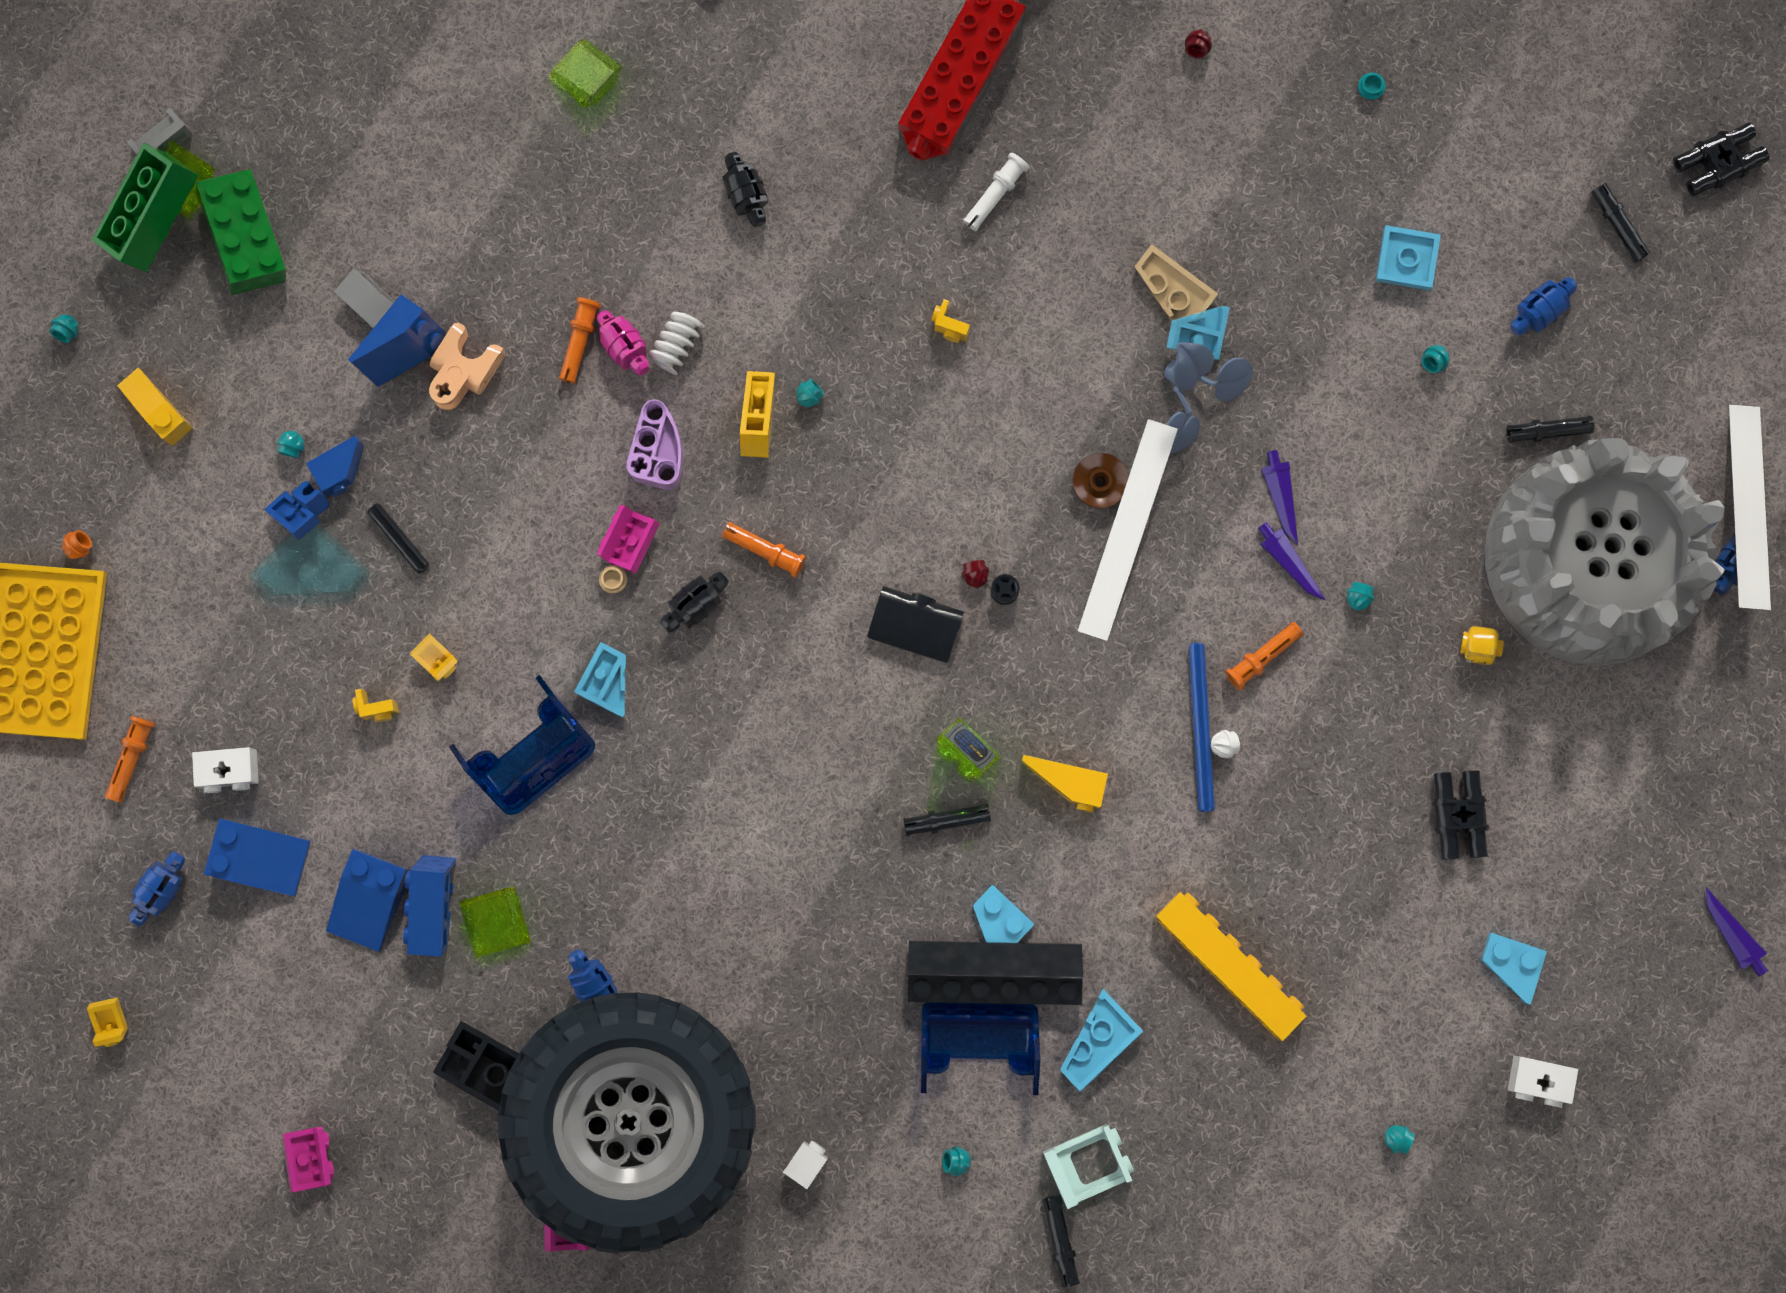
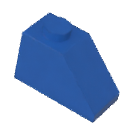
[306,436,364,497]

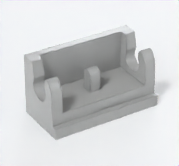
[127,108,192,154]
[334,268,395,328]

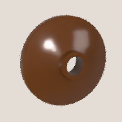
[1073,453,1129,509]

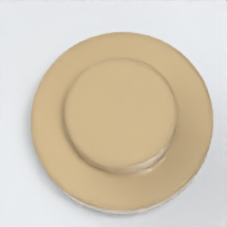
[599,565,627,594]

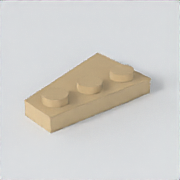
[1135,244,1218,322]

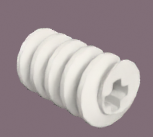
[648,312,705,375]

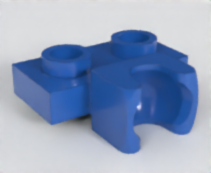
[264,481,329,540]

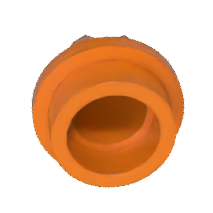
[62,530,92,559]

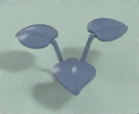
[1164,342,1253,454]

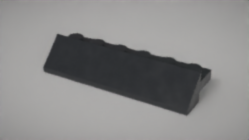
[908,941,1084,1005]
[433,1021,611,1134]

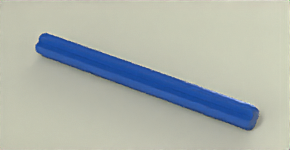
[1189,643,1215,812]

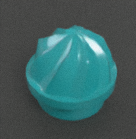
[49,314,79,343]
[1421,345,1450,374]
[796,378,825,408]
[276,431,305,459]
[1346,582,1375,611]
[1384,1125,1415,1155]
[942,1147,971,1177]

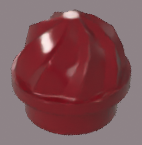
[1185,29,1212,59]
[961,560,990,588]

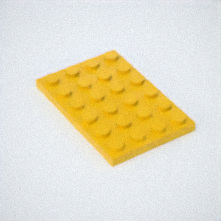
[0,563,108,740]

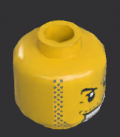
[1460,626,1504,665]

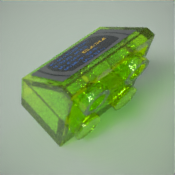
[935,717,1001,783]

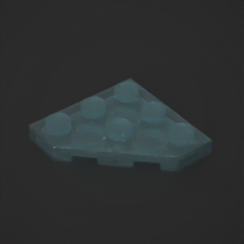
[249,523,370,596]

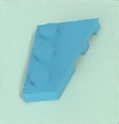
[1060,989,1143,1092]

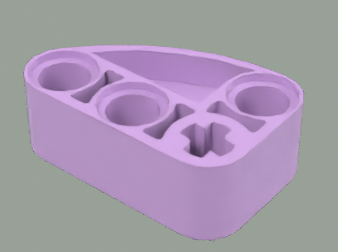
[626,399,684,490]

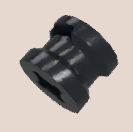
[991,574,1020,605]

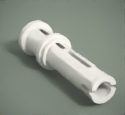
[963,152,1030,231]

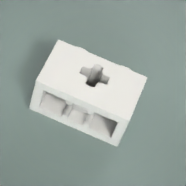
[192,747,259,793]
[1508,1056,1578,1108]

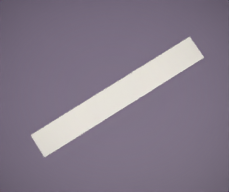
[1729,405,1771,610]
[1078,419,1178,641]

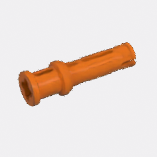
[558,297,601,384]
[722,522,807,578]
[1224,622,1304,691]
[104,715,156,803]

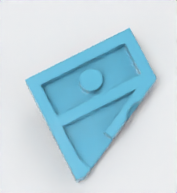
[1166,306,1230,360]
[574,642,626,718]
[973,885,1034,943]
[1481,933,1547,1005]

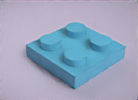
[1375,225,1441,291]

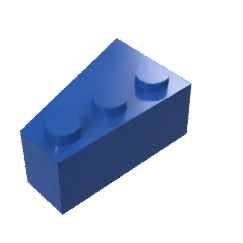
[403,855,457,957]

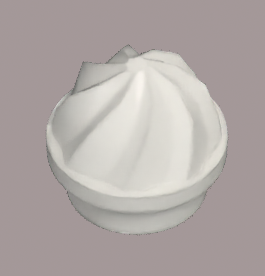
[1211,730,1240,759]

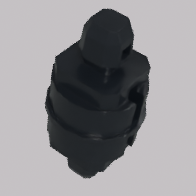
[722,152,769,227]
[660,572,728,633]

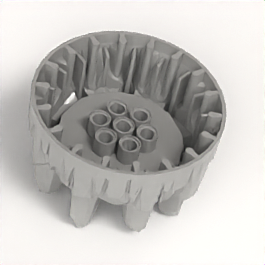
[1485,438,1725,666]

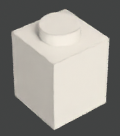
[783,1141,828,1189]

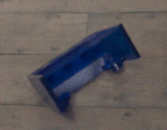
[449,675,595,815]
[921,1002,1041,1096]

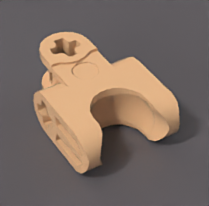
[429,323,505,410]

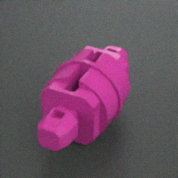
[597,310,649,376]

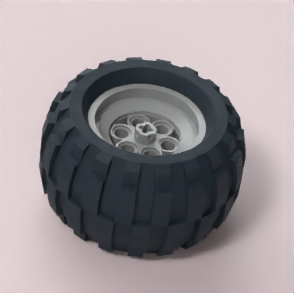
[498,992,756,1254]

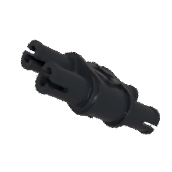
[1673,122,1770,196]
[1432,770,1489,860]

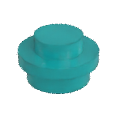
[1357,72,1386,100]

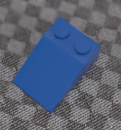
[348,294,447,387]
[203,818,311,896]
[326,849,410,952]

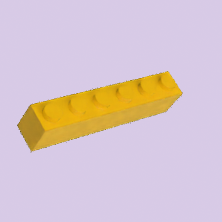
[1154,892,1306,1041]

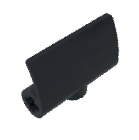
[867,586,964,663]

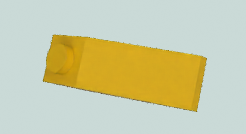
[117,367,193,446]
[740,371,775,458]
[1021,755,1108,813]

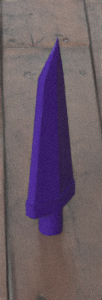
[1261,450,1298,545]
[1257,522,1326,601]
[1706,887,1768,977]

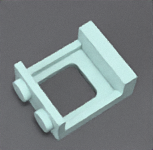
[1043,1124,1134,1209]

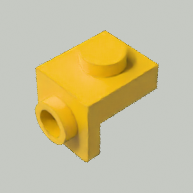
[931,299,970,343]
[409,633,458,681]
[353,689,399,722]
[87,997,128,1047]

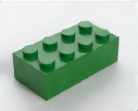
[92,142,198,272]
[196,169,286,296]

